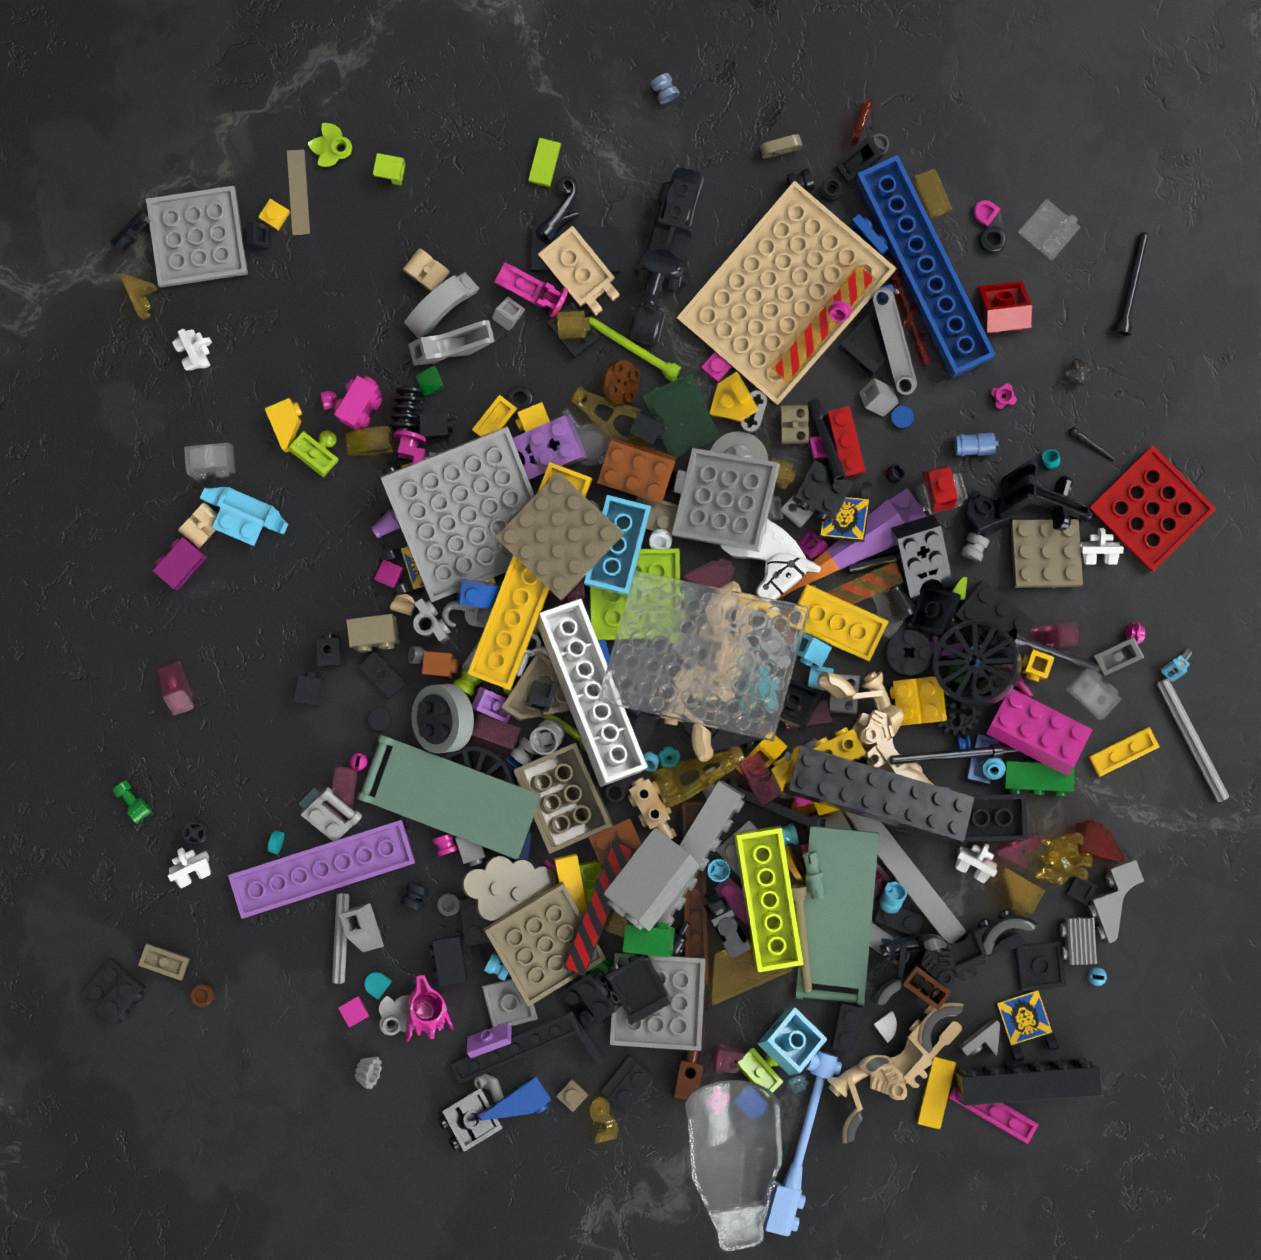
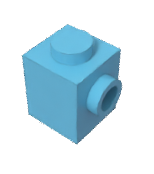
[791,631,832,667]

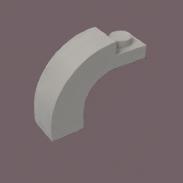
[404,272,480,338]

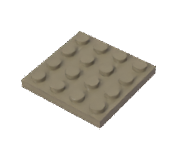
[495,472,624,601]
[483,882,606,1007]

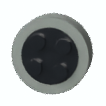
[412,684,474,753]

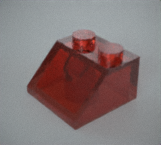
[1070,820,1125,863]

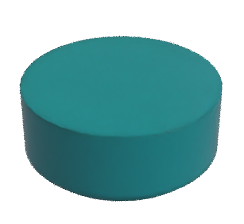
[268,830,284,854]

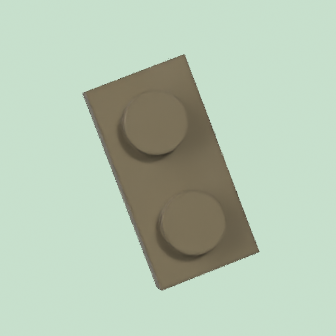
[138,943,190,980]

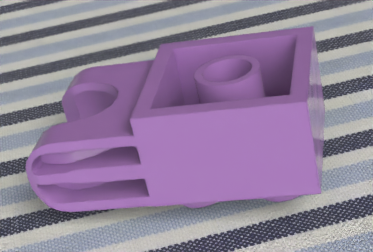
[512,415,588,482]

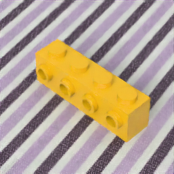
[771,727,866,794]

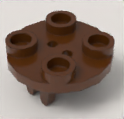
[602,360,641,405]

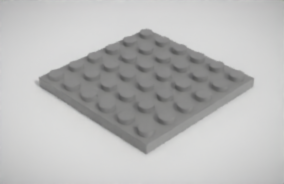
[380,426,535,602]

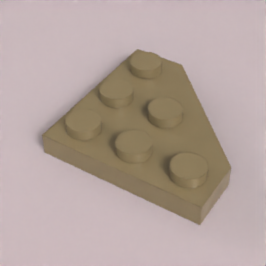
[501,652,570,721]

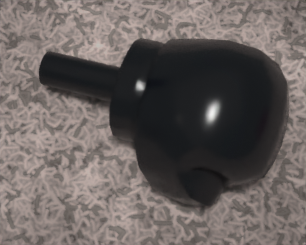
[672,921,690,957]

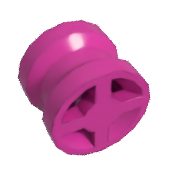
[433,834,459,857]

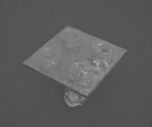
[1018,199,1080,260]

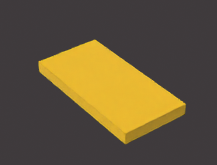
[788,584,889,662]

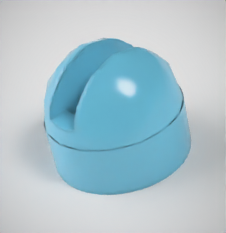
[643,751,659,771]
[1087,967,1107,986]

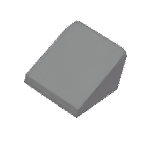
[492,297,526,331]

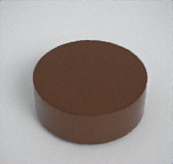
[190,984,214,1007]

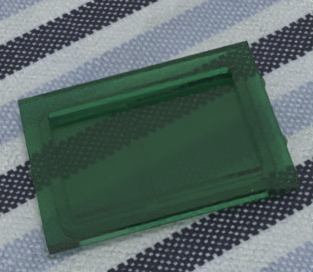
[642,373,720,459]

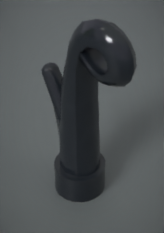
[535,175,580,243]

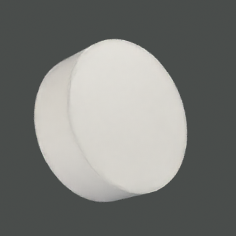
[649,529,672,549]

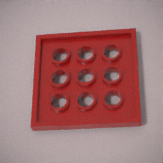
[1089,445,1216,572]

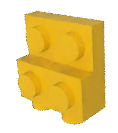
[890,676,947,726]

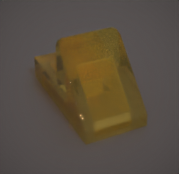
[120,274,158,320]

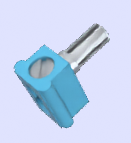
[1161,649,1192,682]

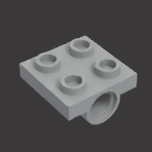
[413,598,451,644]

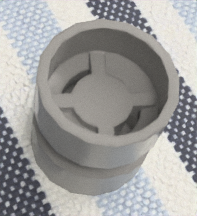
[530,719,566,755]

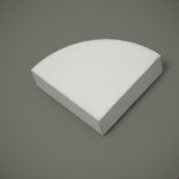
[873,1010,897,1043]

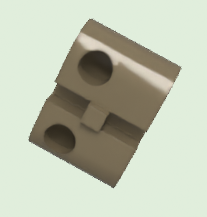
[780,405,809,445]

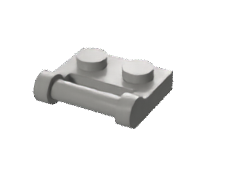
[301,786,362,842]

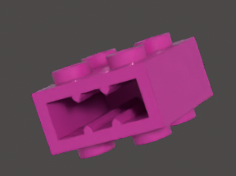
[334,376,382,433]

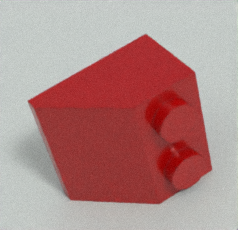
[978,281,1032,333]

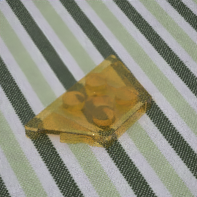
[711,938,793,1005]

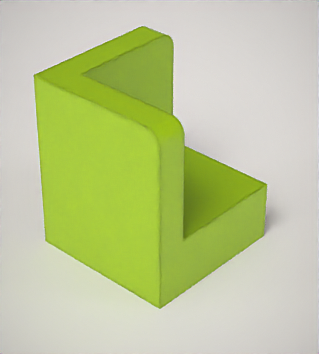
[373,153,406,186]

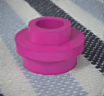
[828,301,851,322]

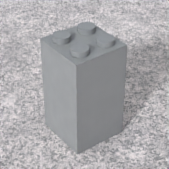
[604,828,700,931]

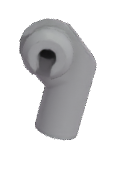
[474,1074,504,1102]

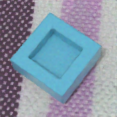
[807,665,834,691]

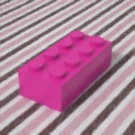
[986,689,1093,776]

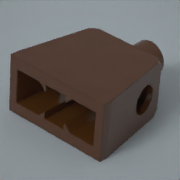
[902,964,952,1010]
[672,1050,703,1103]

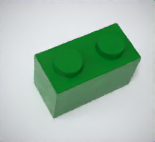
[623,922,675,957]

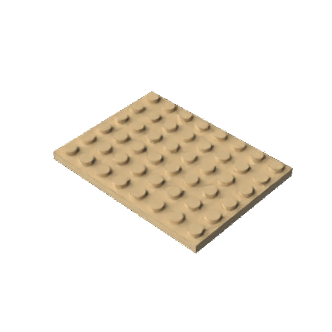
[677,181,896,406]

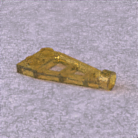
[570,387,650,447]
[653,745,746,808]

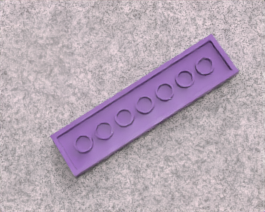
[228,820,416,919]

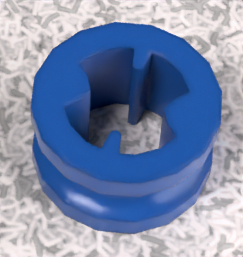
[956,735,971,750]

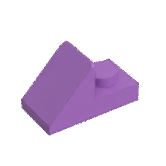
[472,687,511,723]

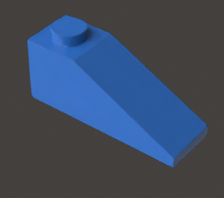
[456,578,502,608]
[476,1077,551,1121]

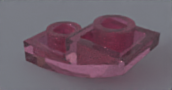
[739,753,782,807]
[330,766,358,817]

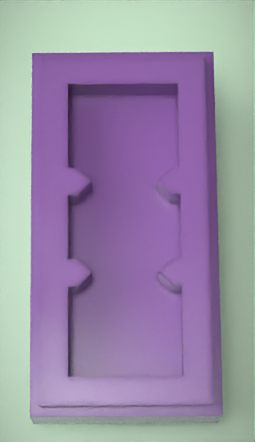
[467,1022,512,1058]

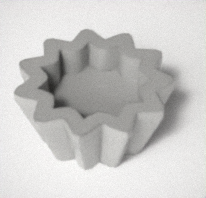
[355,1057,382,1089]

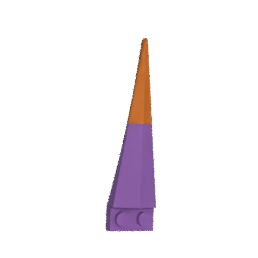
[773,488,927,602]

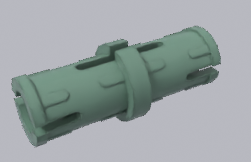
[802,851,826,900]

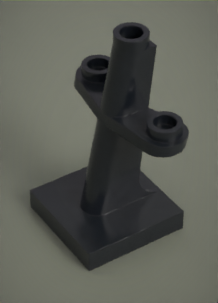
[999,459,1093,531]

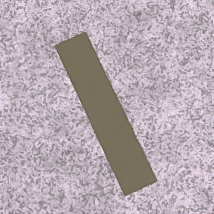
[287,149,310,235]

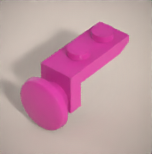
[494,262,568,317]
[393,430,426,464]

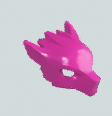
[405,975,454,1042]

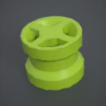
[453,669,482,696]

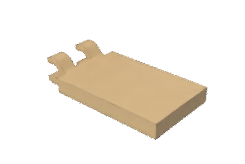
[538,226,620,316]

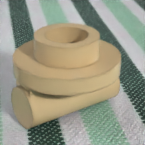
[390,594,416,616]

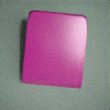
[374,559,404,589]

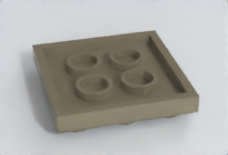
[1010,519,1083,588]

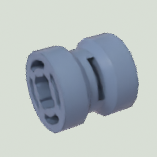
[650,73,680,104]

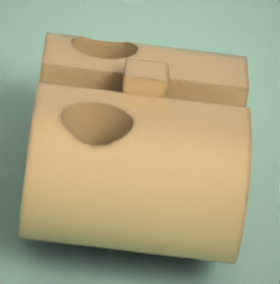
[403,248,450,292]
[178,502,218,549]

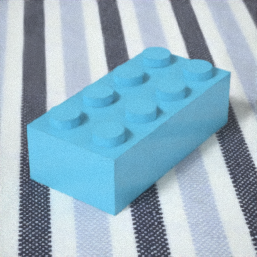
[584,495,651,596]

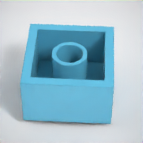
[757,1007,827,1075]

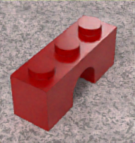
[825,406,866,479]

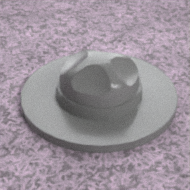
[710,431,768,461]

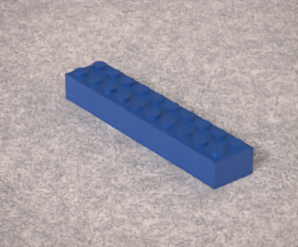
[855,155,996,379]

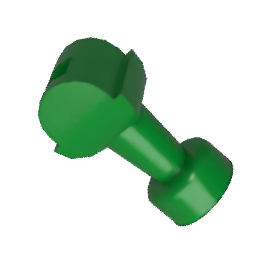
[112,780,152,824]

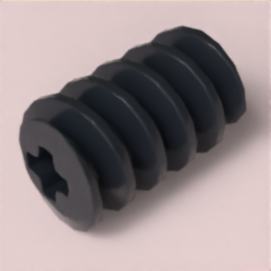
[389,386,425,432]

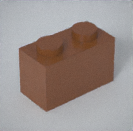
[422,651,458,678]

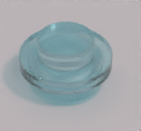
[786,1076,809,1093]

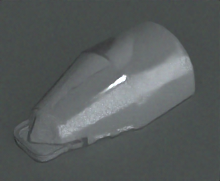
[685,1080,782,1251]

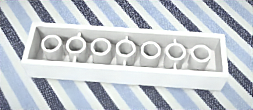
[537,599,648,787]

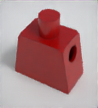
[922,466,958,513]

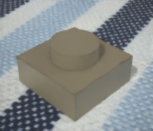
[556,1079,588,1112]

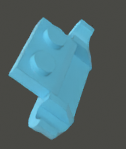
[200,487,288,546]

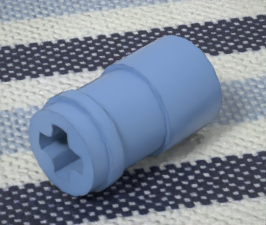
[954,433,999,456]

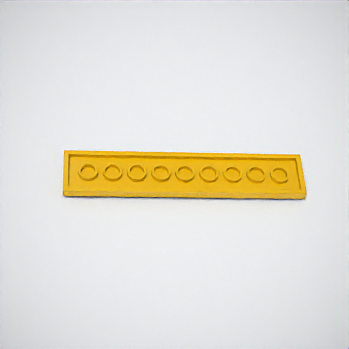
[467,462,592,690]

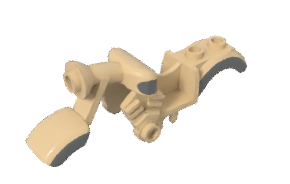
[827,1002,964,1143]

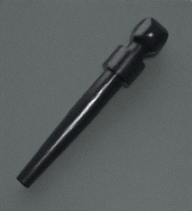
[1069,427,1115,461]

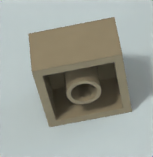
[346,614,400,653]

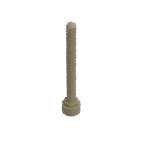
[791,884,812,993]

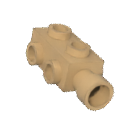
[628,777,677,839]

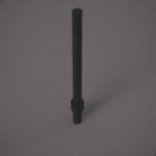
[890,744,1018,765]

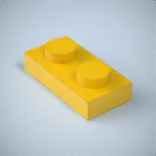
[472,395,517,437]

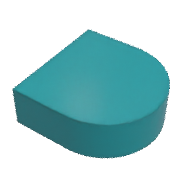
[365,972,393,1000]

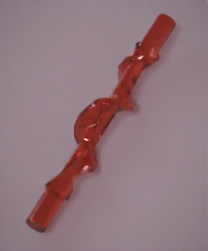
[888,259,932,366]

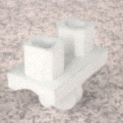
[172,329,212,371]
[1080,528,1124,564]
[955,843,997,883]
[168,848,211,888]

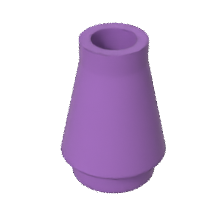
[371,509,401,538]

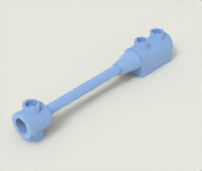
[762,1050,842,1236]

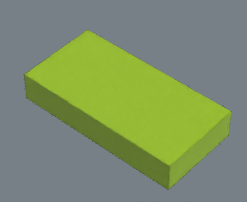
[529,138,561,187]

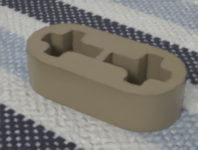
[759,134,803,158]

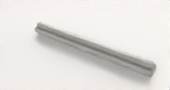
[1157,678,1229,802]

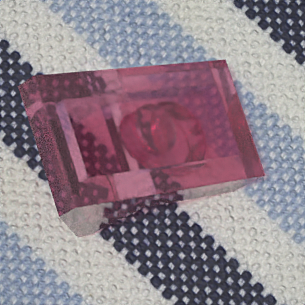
[1031,623,1080,650]
[994,834,1042,868]

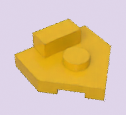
[709,372,759,422]

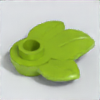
[308,123,352,167]

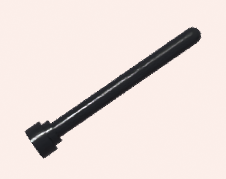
[1113,232,1149,336]
[1009,628,1101,672]

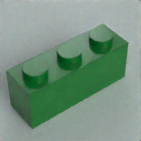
[1002,761,1075,796]

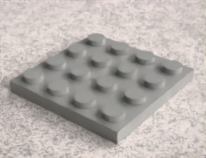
[146,186,248,288]
[672,448,780,552]
[610,953,706,1051]

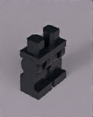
[704,889,752,959]

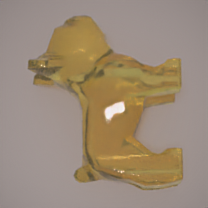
[1035,833,1093,886]

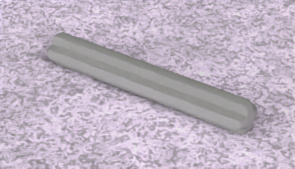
[332,893,349,984]

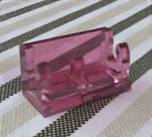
[714,1044,744,1074]

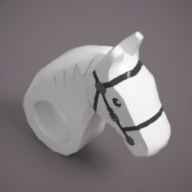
[721,519,821,603]

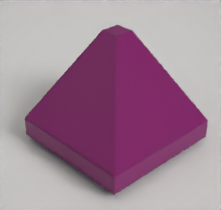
[797,530,829,559]

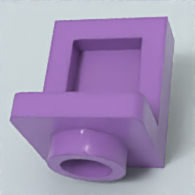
[929,635,965,660]

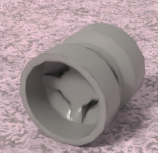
[960,532,990,562]
[510,736,538,765]

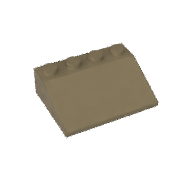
[513,742,613,854]

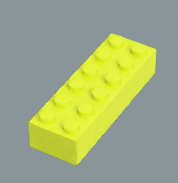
[733,826,803,972]

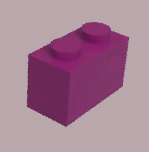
[153,537,207,590]

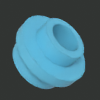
[983,757,1006,780]

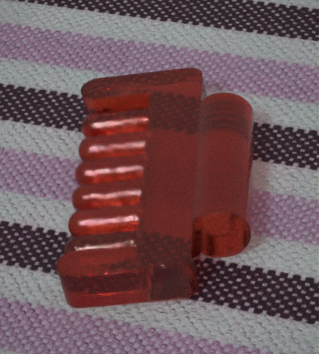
[851,97,873,145]

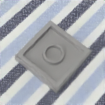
[482,978,538,1028]

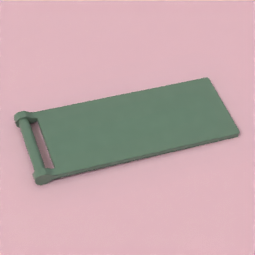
[357,734,541,859]
[796,826,879,1007]

